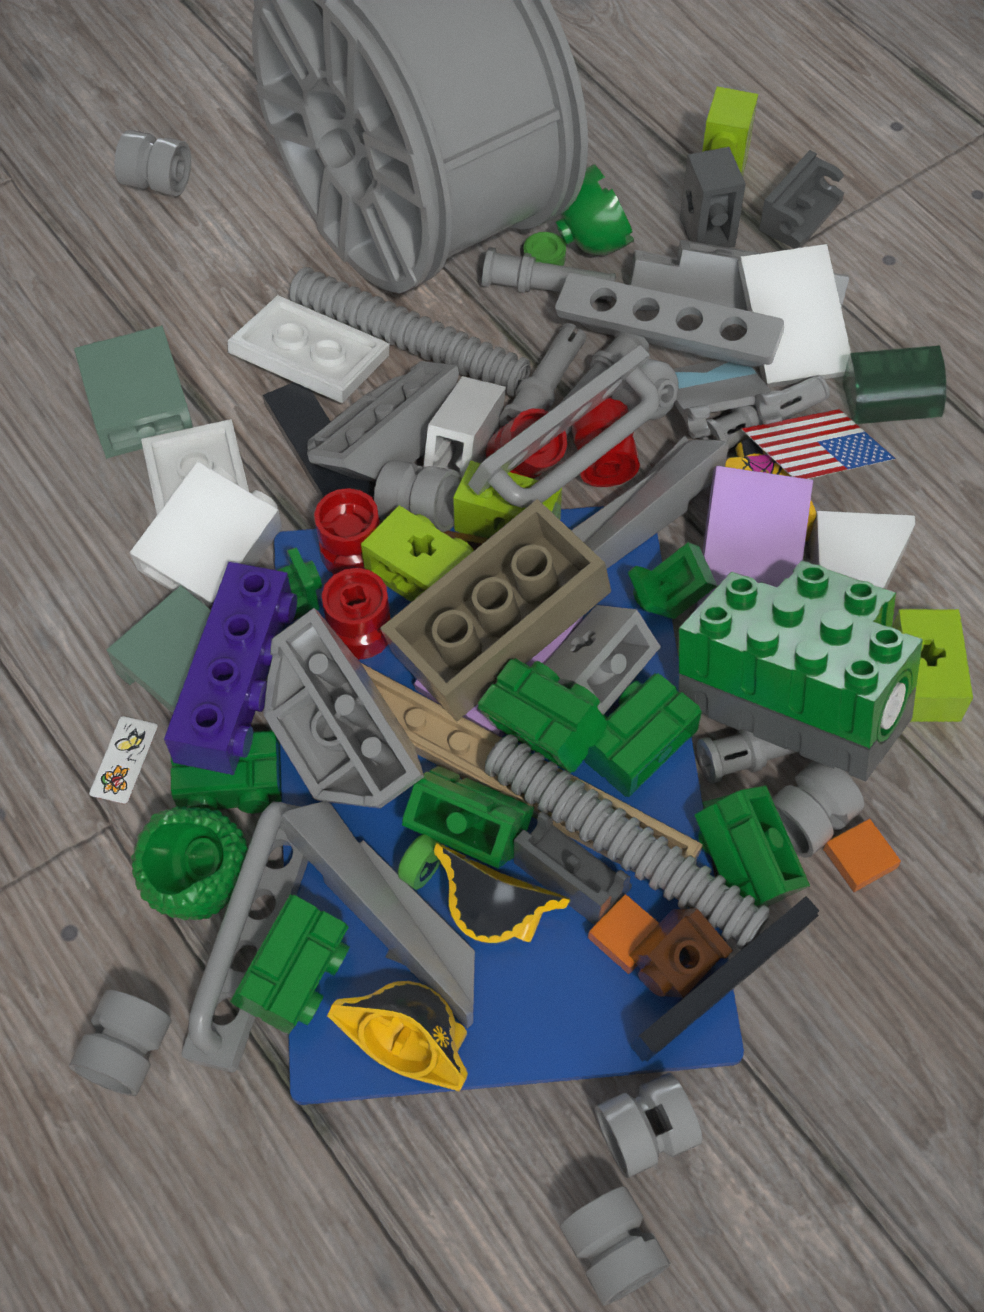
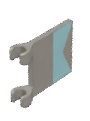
[667,360,783,439]

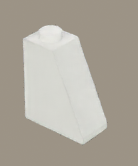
[424,376,506,479]
[809,511,915,589]

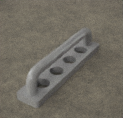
[555,272,784,367]
[468,345,660,508]
[181,802,308,1073]

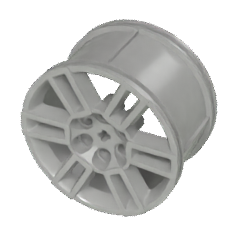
[252,0,588,293]

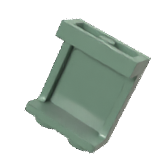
[74,325,193,459]
[106,585,269,713]

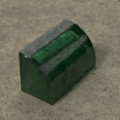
[842,345,946,424]

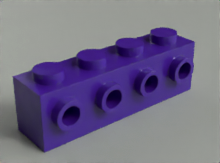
[164,562,297,775]

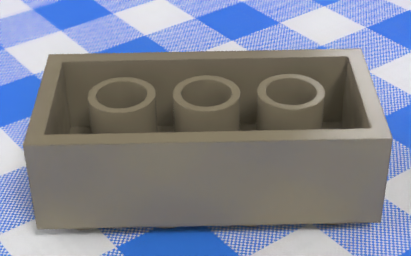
[380,499,611,722]

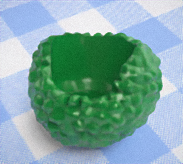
[131,806,248,920]

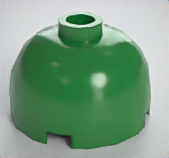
[555,164,634,256]

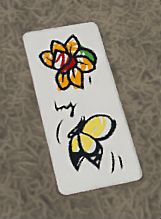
[89,716,158,804]

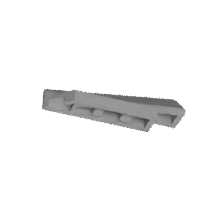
[281,801,475,1029]

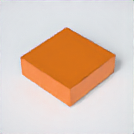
[823,819,901,892]
[588,894,659,974]

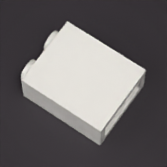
[130,461,282,610]

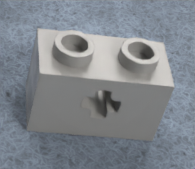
[545,605,660,715]

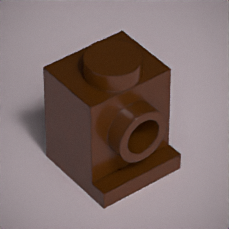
[629,908,733,998]

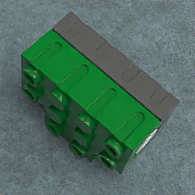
[679,560,923,782]

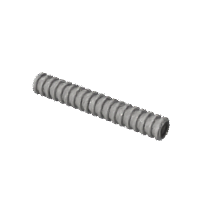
[290,267,531,397]
[484,734,770,950]

